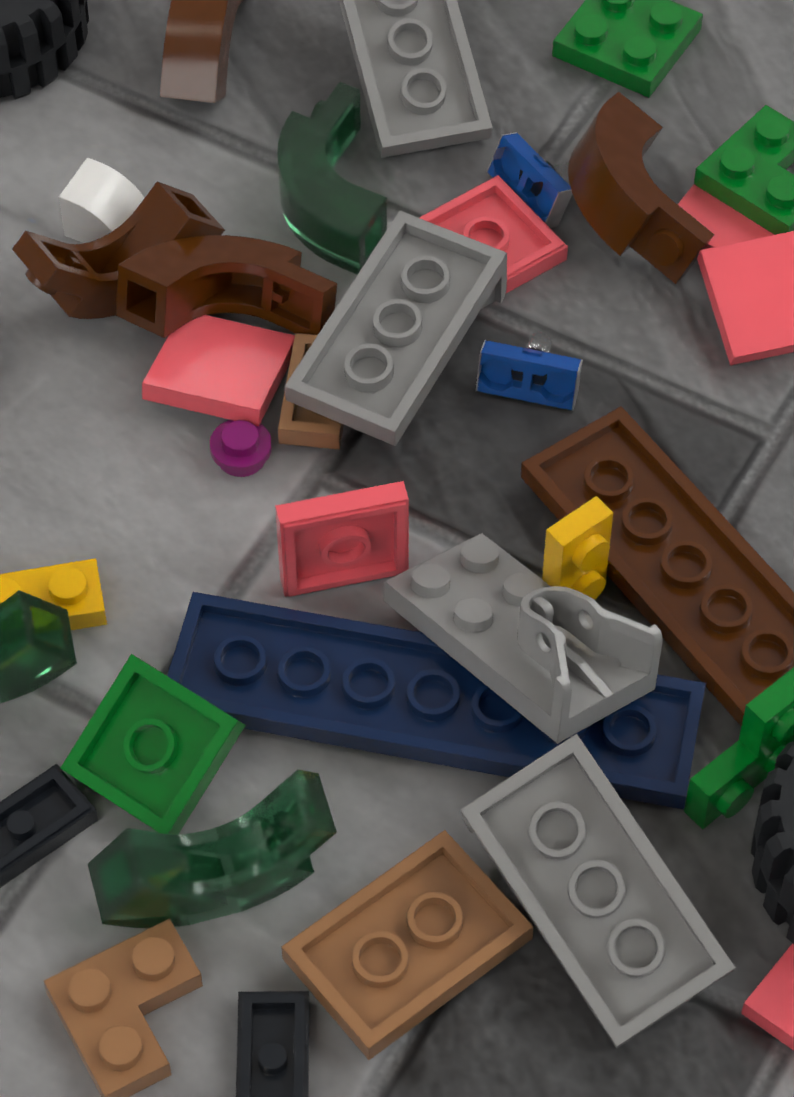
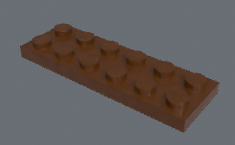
[521,406,794,726]

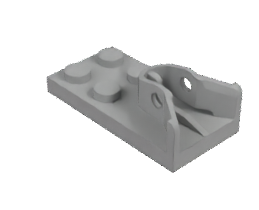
[339,0,493,158]
[284,211,507,446]
[383,533,663,744]
[460,734,735,1049]

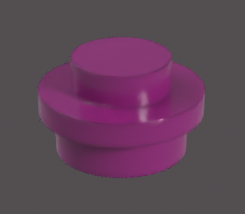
[210,420,272,477]

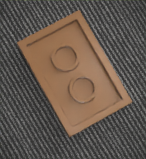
[281,830,534,1060]

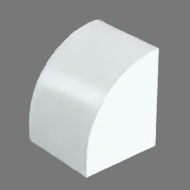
[59,158,144,243]

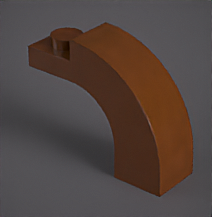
[160,0,244,103]
[568,92,714,284]
[12,181,225,319]
[116,235,337,338]

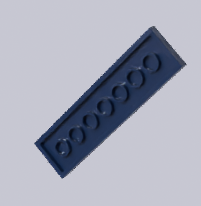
[167,592,706,810]

